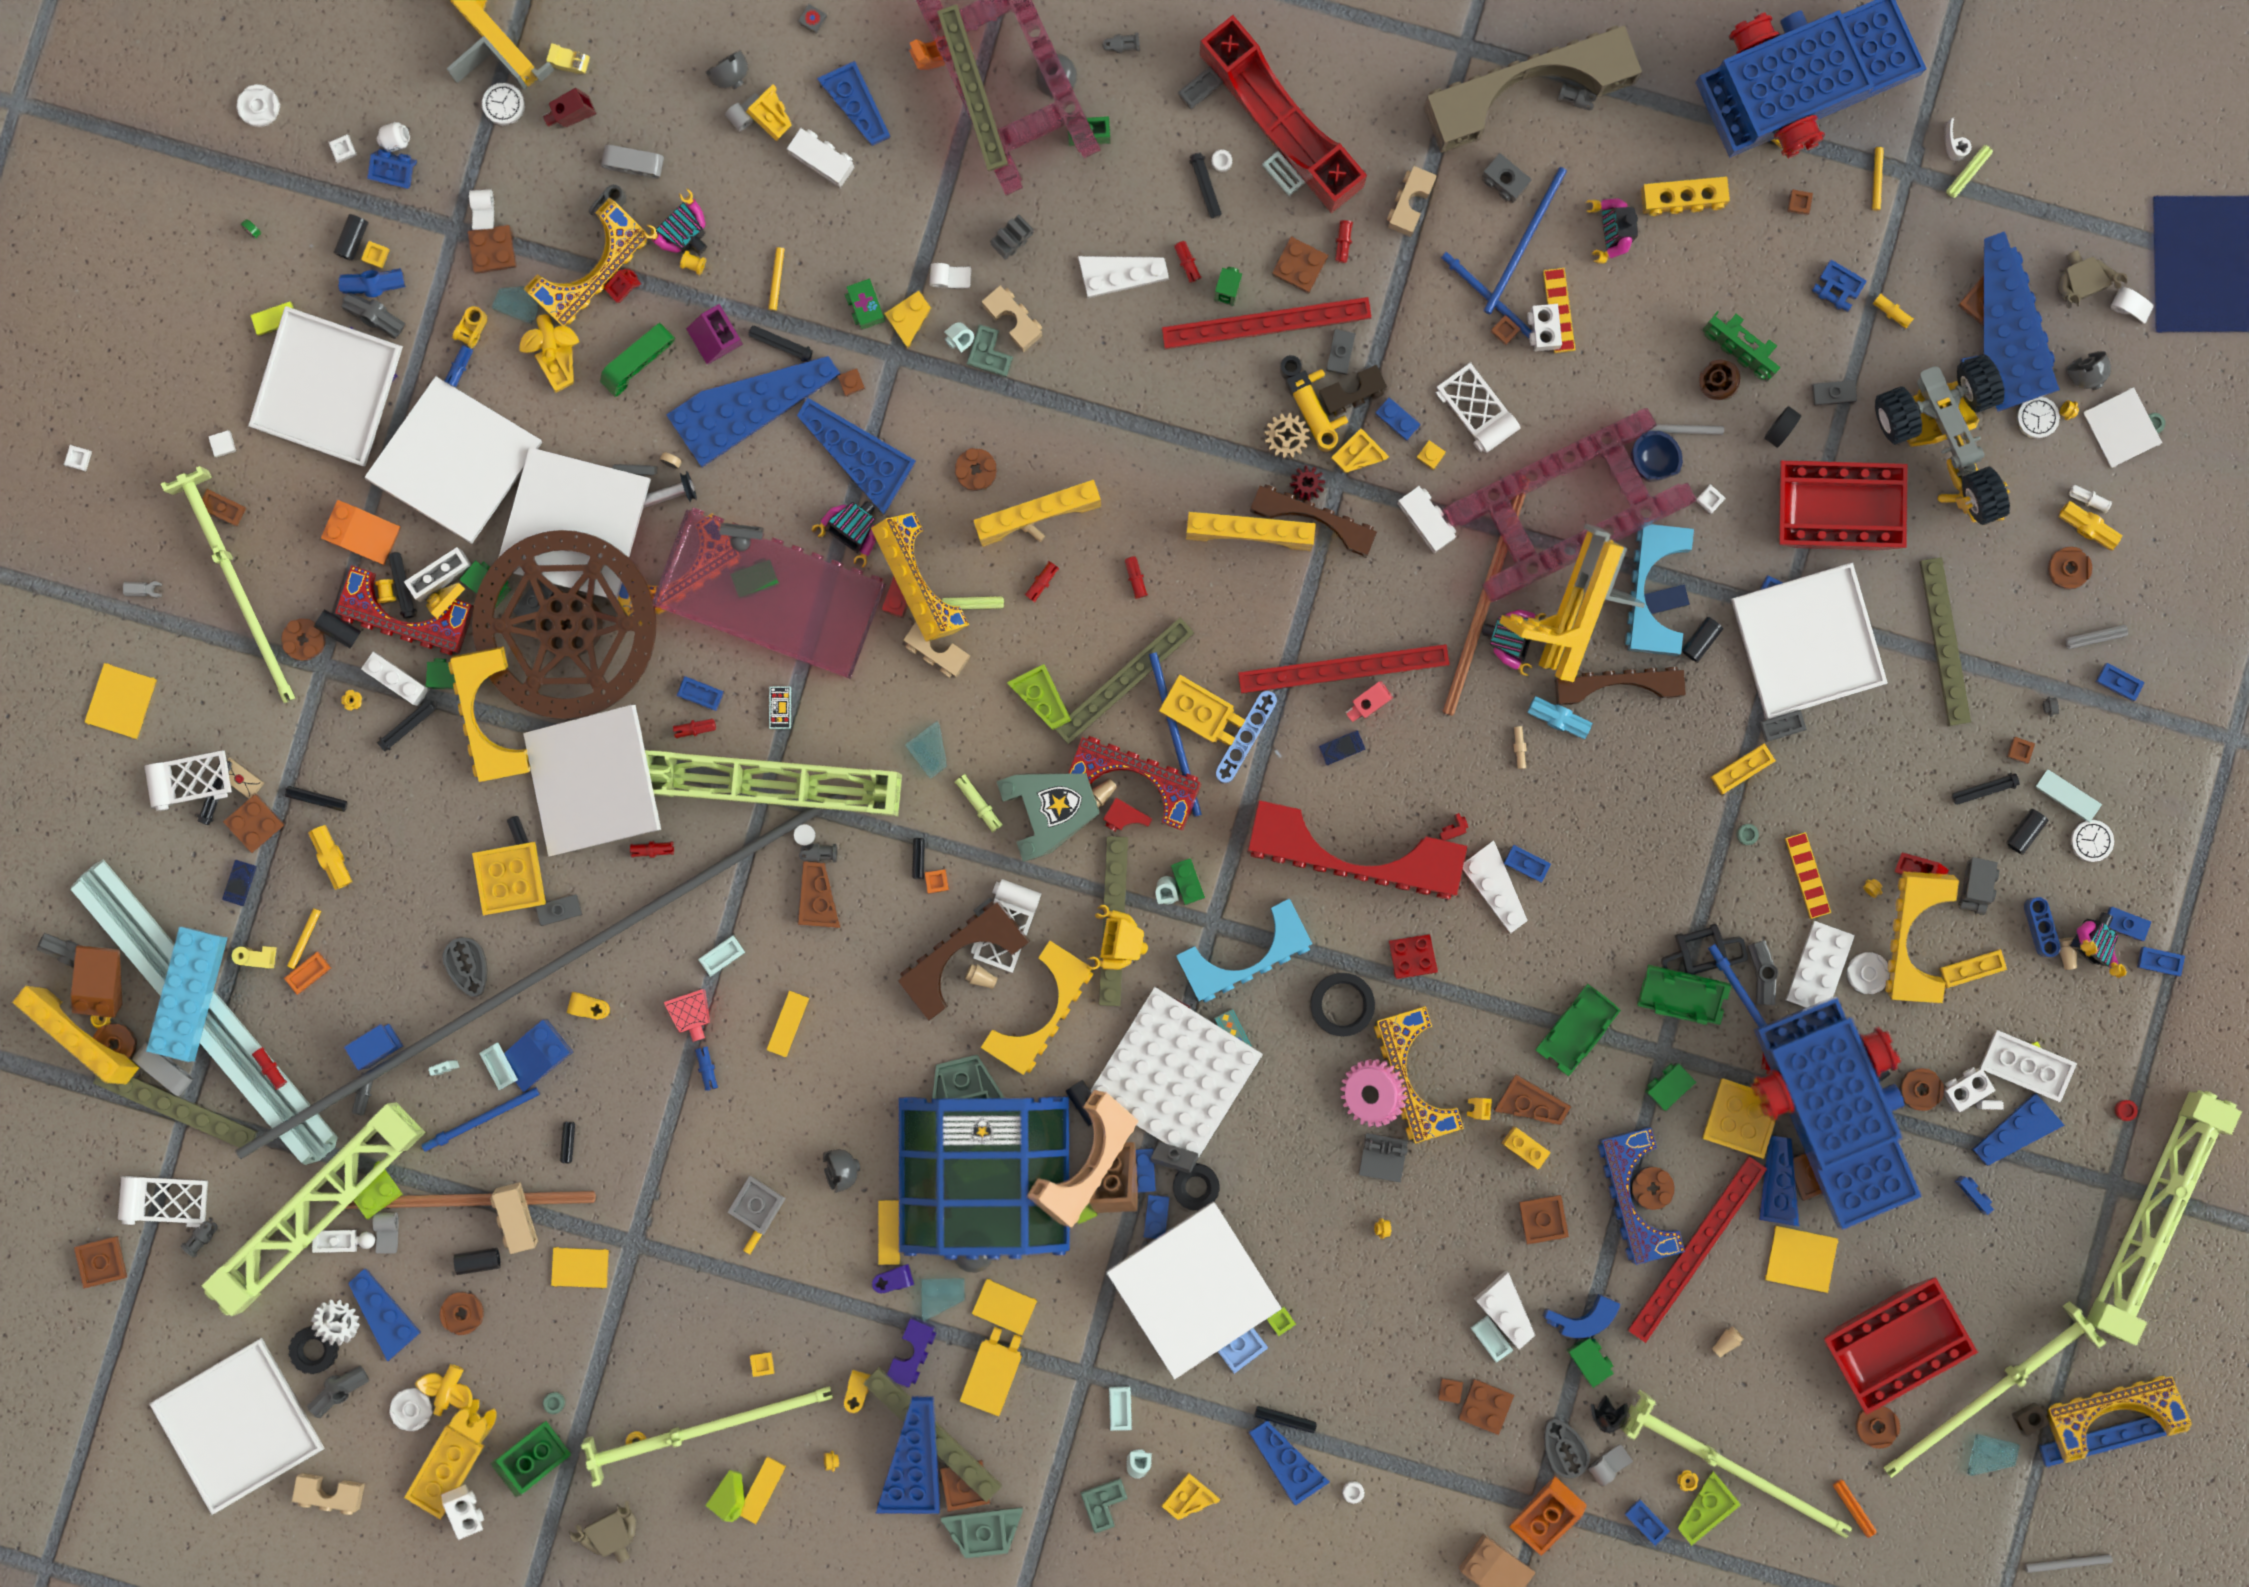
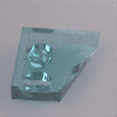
[492,286,540,324]
[905,721,948,779]
[922,1278,965,1321]
[1967,1434,2020,1476]

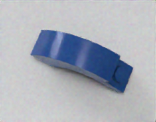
[1543,1294,1621,1338]

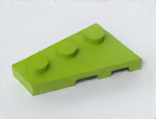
[1007,664,1072,730]
[1678,1471,1741,1546]

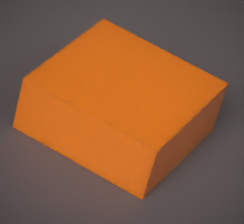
[925,869,949,894]

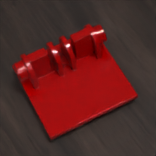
[1389,934,1438,979]

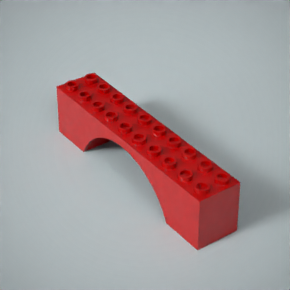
[1199,15,1367,214]
[1247,800,1467,900]

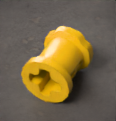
[680,250,706,276]
[375,579,396,603]

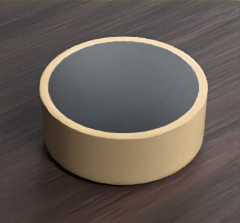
[660,452,682,469]

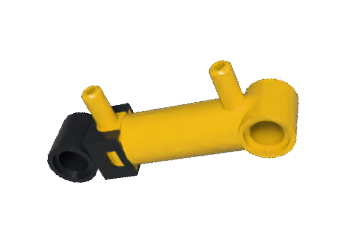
[1280,355,1348,452]

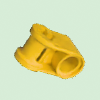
[452,306,488,349]
[566,992,610,1020]
[844,1369,870,1413]

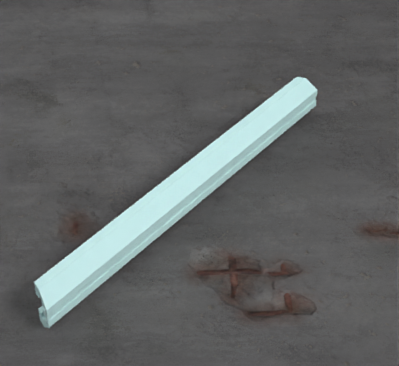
[71,859,338,1165]

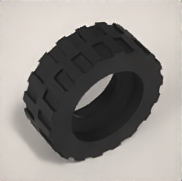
[1173,1163,1220,1211]
[288,1326,339,1374]

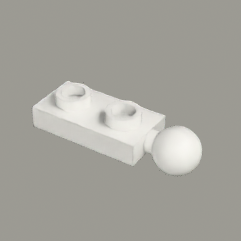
[312,1230,375,1253]

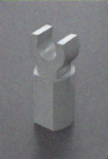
[123,581,162,598]

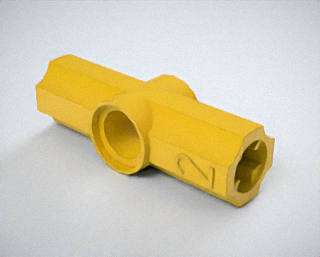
[2058,501,2123,551]
[308,825,352,890]

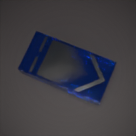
[1319,730,1366,766]
[222,859,257,906]

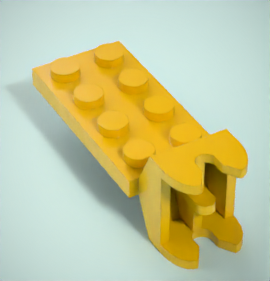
[404,1399,497,1520]

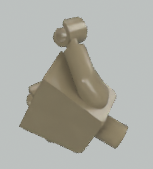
[2058,250,2127,309]
[569,1501,637,1563]

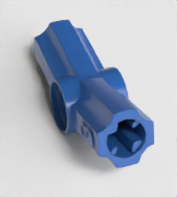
[338,268,405,297]

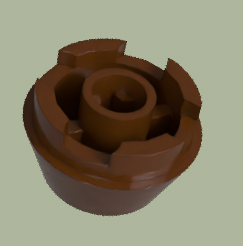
[1699,359,1741,400]

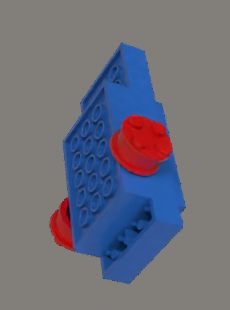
[1695,0,1927,159]
[1751,997,1922,1230]

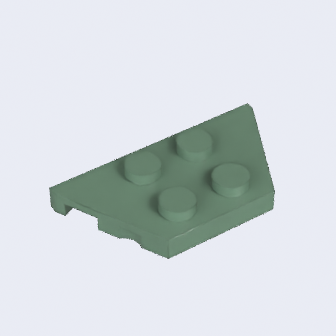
[941,1507,1023,1558]

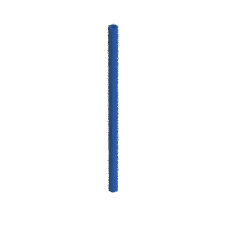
[1483,167,1567,314]
[1149,652,1202,817]

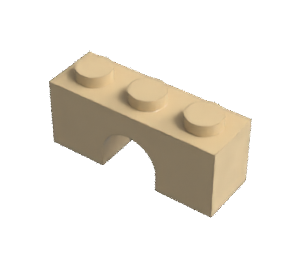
[1387,166,1437,237]
[982,285,1042,352]
[904,622,970,678]
[292,1473,365,1515]

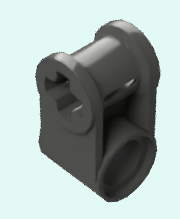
[588,184,627,218]

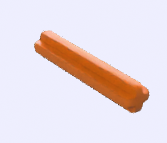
[1833,1479,1877,1538]

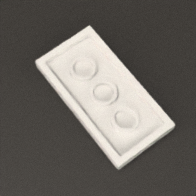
[1785,921,1855,1008]
[1979,1030,2077,1102]

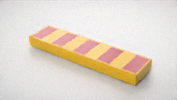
[1543,268,1575,354]
[1784,832,1831,919]

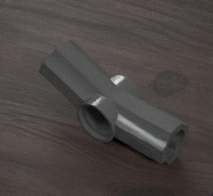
[341,293,406,339]
[36,933,81,967]
[1747,940,1778,1005]
[307,1365,370,1419]

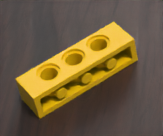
[1641,176,1730,216]

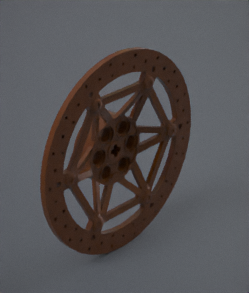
[472,530,656,719]

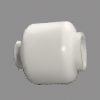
[377,122,410,152]

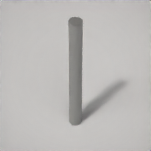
[1639,424,1724,434]
[2025,1554,2112,1573]

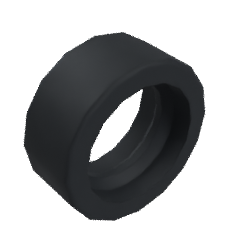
[1764,406,1801,448]

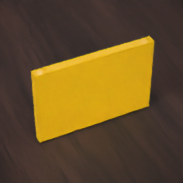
[551,1247,609,1289]
[972,1279,1037,1336]

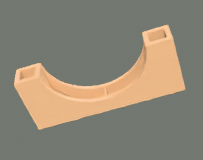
[1027,1090,1138,1228]

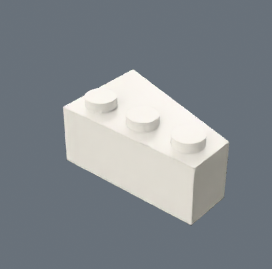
[1474,1271,1535,1349]

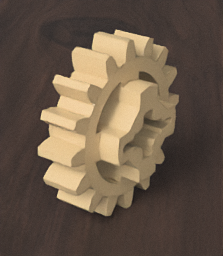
[1264,413,1310,459]

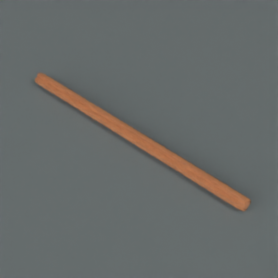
[1443,477,1530,716]
[345,1191,596,1209]

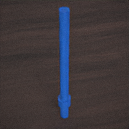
[1708,944,1766,1027]
[421,1087,540,1152]

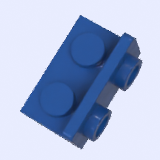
[367,149,417,189]

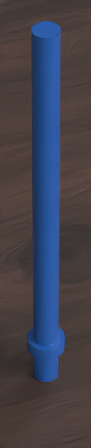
[1441,251,1544,342]

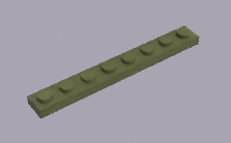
[937,4,1009,172]
[1919,557,1971,726]
[1055,617,1194,745]
[1099,836,1128,1006]
[93,1075,258,1148]
[863,1367,1002,1502]

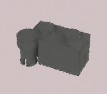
[1958,857,1999,915]

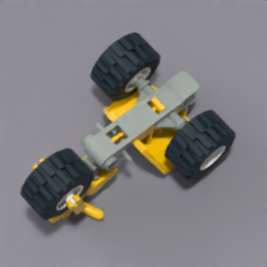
[1875,354,2010,525]

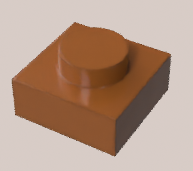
[1787,189,1813,215]
[1490,315,1521,346]
[838,368,865,396]
[2007,737,2035,764]
[1438,1378,1463,1404]

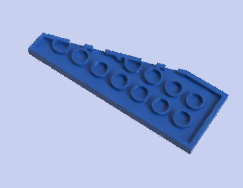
[1984,231,2060,412]
[667,356,841,467]

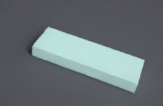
[2035,769,2102,822]

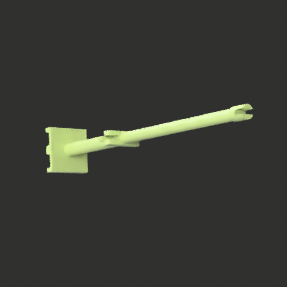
[161,466,295,703]
[1883,1302,2106,1478]
[581,1386,833,1487]
[1620,1389,1852,1538]

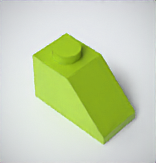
[705,1470,745,1522]

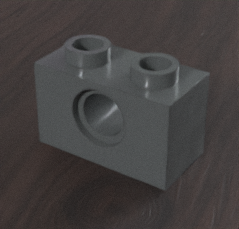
[1482,153,1532,203]

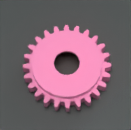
[1340,1059,1407,1127]

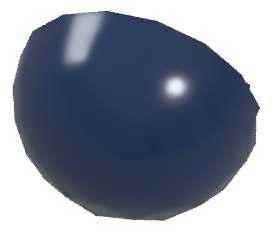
[1631,431,1683,482]

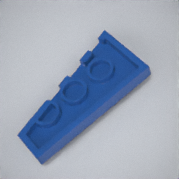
[817,61,890,146]
[1972,1093,2065,1166]
[1759,1136,1799,1226]
[348,1268,421,1361]
[1248,1421,1330,1506]

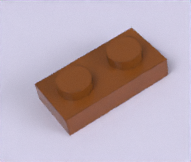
[202,489,246,526]

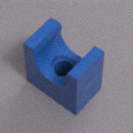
[344,1024,403,1070]

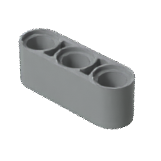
[601,145,664,178]
[132,1041,193,1096]

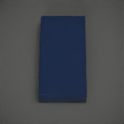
[1644,584,1690,614]

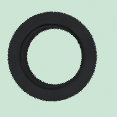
[1310,973,1375,1036]

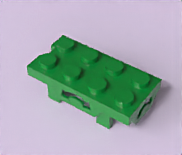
[1702,311,1781,381]
[1637,965,1731,1025]
[1535,984,1621,1077]

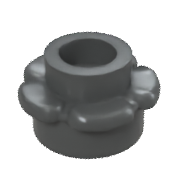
[2043,696,2059,717]

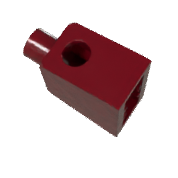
[543,88,596,127]

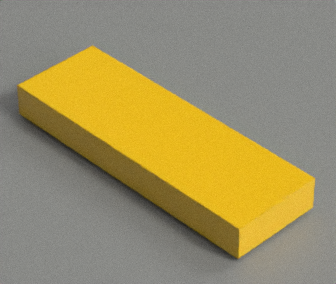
[1710,743,1776,795]
[1939,949,2007,988]
[767,991,810,1057]
[878,1200,900,1265]
[740,1456,786,1524]

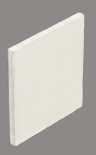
[2083,387,2162,468]

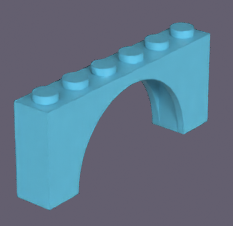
[1625,524,1694,656]
[1176,899,1312,1003]

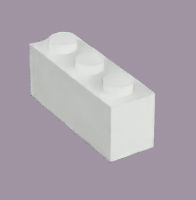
[787,128,854,188]
[1397,486,1456,554]
[404,547,471,602]
[361,652,430,706]

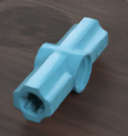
[1527,696,1593,740]

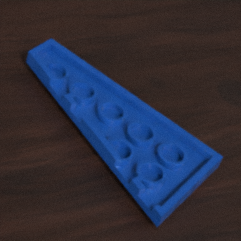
[797,397,916,515]
[876,1396,940,1514]

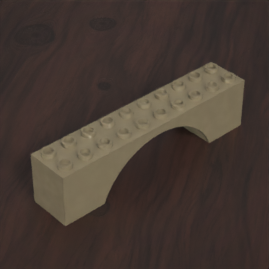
[1424,25,1642,153]

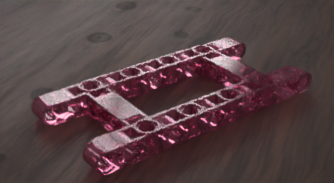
[916,0,1101,196]
[1443,408,1697,602]

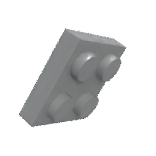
[728,1176,786,1235]

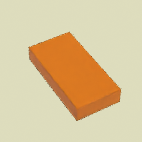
[284,952,331,995]

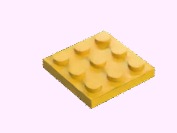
[472,842,546,915]
[1702,1078,1776,1159]

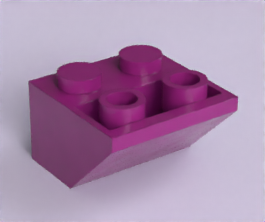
[686,304,743,365]

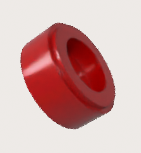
[2115,1100,2138,1121]

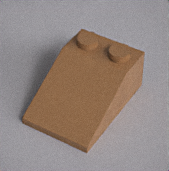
[1090,1142,1138,1213]
[1459,1534,1536,1587]

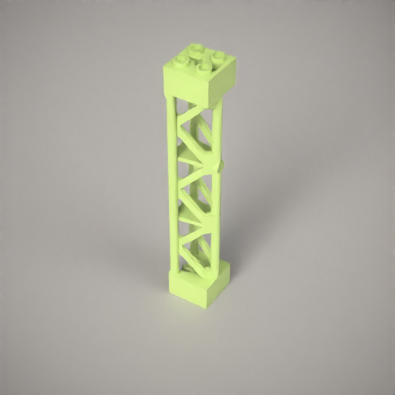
[645,750,902,817]
[2086,1090,2242,1346]
[202,1102,426,1316]

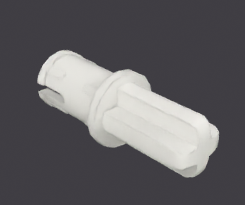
[2069,485,2112,513]

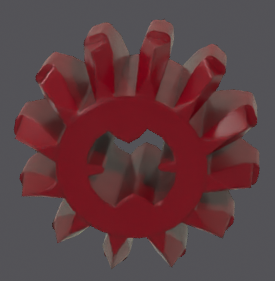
[1289,465,1325,501]

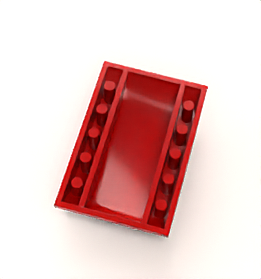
[1779,460,1908,550]
[1824,1277,1978,1415]

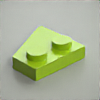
[354,1161,403,1220]

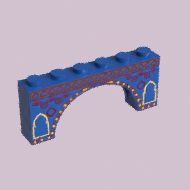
[1597,1127,1685,1265]

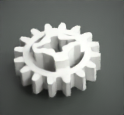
[311,1300,360,1346]

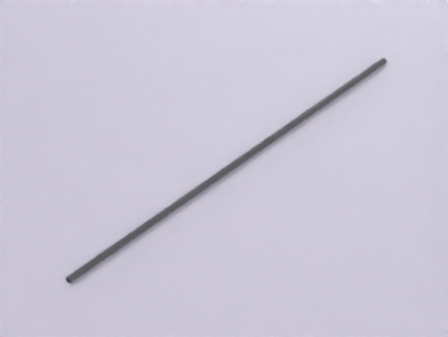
[236,794,847,1159]

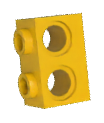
[1501,1126,1551,1170]

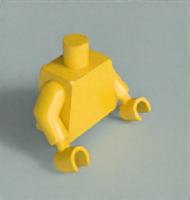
[1087,905,1148,970]

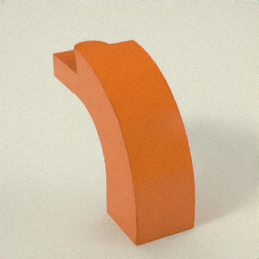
[909,37,973,70]

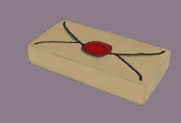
[228,758,264,799]

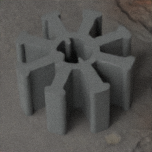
[990,214,1034,260]

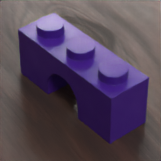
[887,1317,937,1388]

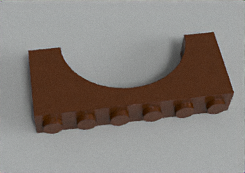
[898,901,1030,1020]

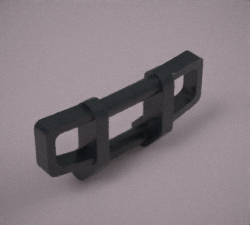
[1661,924,1748,975]

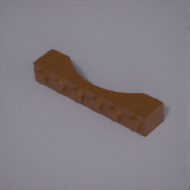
[1250,484,1377,558]
[1555,667,1686,705]

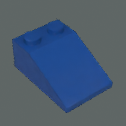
[504,1019,573,1092]

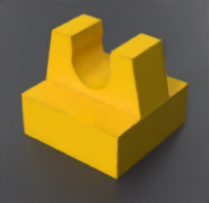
[1467,1098,1492,1120]

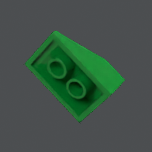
[490,1421,572,1497]

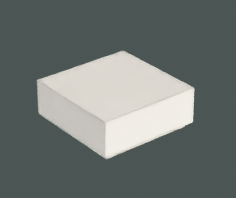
[328,134,357,163]
[209,430,236,458]
[64,445,92,472]
[1695,484,1726,515]
[1977,1100,2003,1109]

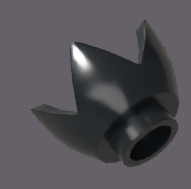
[1591,1395,1628,1433]

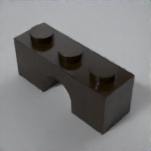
[1319,364,1387,417]

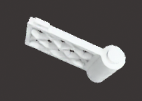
[1436,363,1521,453]
[144,751,232,811]
[971,879,1042,973]
[118,1176,208,1227]

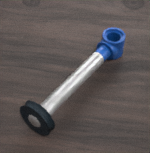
[643,471,697,508]

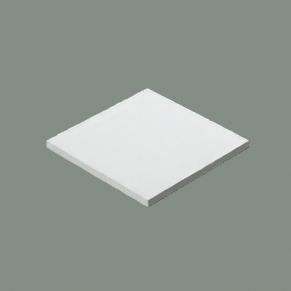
[248,306,403,467]
[365,376,542,544]
[496,447,651,600]
[1731,562,1888,720]
[523,705,661,857]
[1106,1201,1282,1379]
[149,1338,325,1515]

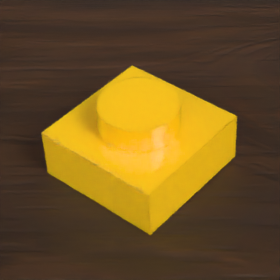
[361,241,390,269]
[1417,440,1446,470]
[750,1352,775,1377]

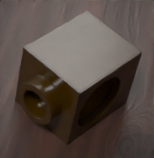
[2011,1403,2050,1436]

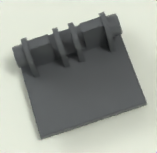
[1359,1133,1408,1183]

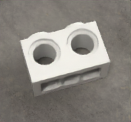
[1527,304,1562,351]
[1944,1067,1996,1113]
[441,1485,484,1540]

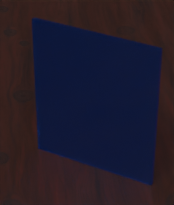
[2153,195,2249,333]

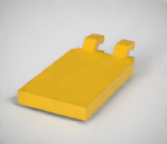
[1158,674,1245,746]
[959,1326,1022,1416]

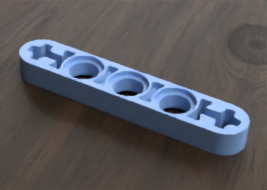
[1216,691,1277,783]

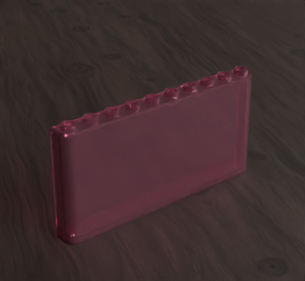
[653,507,886,679]

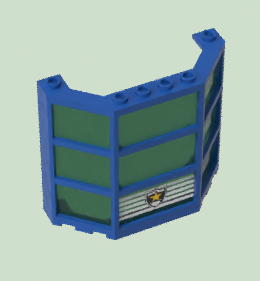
[899,1096,1070,1259]

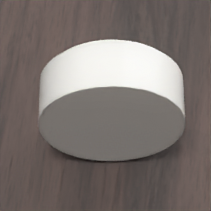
[1211,150,1232,172]
[794,824,816,846]
[1342,1481,1364,1504]

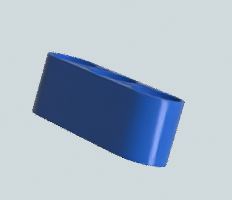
[2024,897,2061,957]

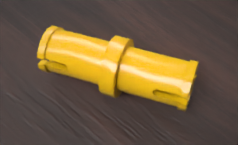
[1873,293,1914,330]

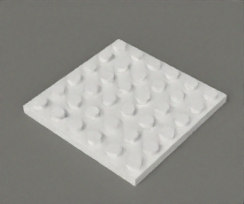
[1090,987,1263,1156]

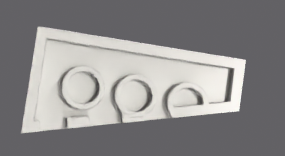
[1078,256,1169,298]
[1463,841,1528,933]

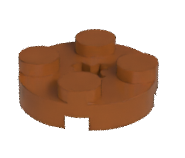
[955,448,997,491]
[2048,547,2093,589]
[281,618,325,661]
[93,1023,137,1059]
[1900,1068,1944,1111]
[1631,1167,1675,1210]
[440,1292,484,1335]
[1856,1406,1900,1449]

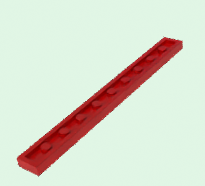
[1162,297,1372,349]
[1238,644,1450,694]
[1627,1156,1767,1343]

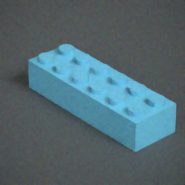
[146,927,228,1062]

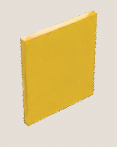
[84,663,157,739]
[1765,1226,1838,1293]

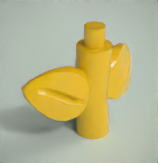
[519,314,579,361]
[415,1364,472,1416]

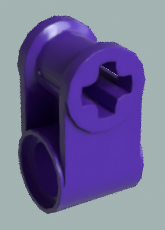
[872,1264,914,1294]

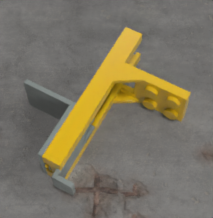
[447,0,554,90]
[1499,524,1645,682]

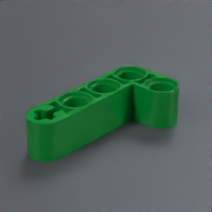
[600,323,676,397]

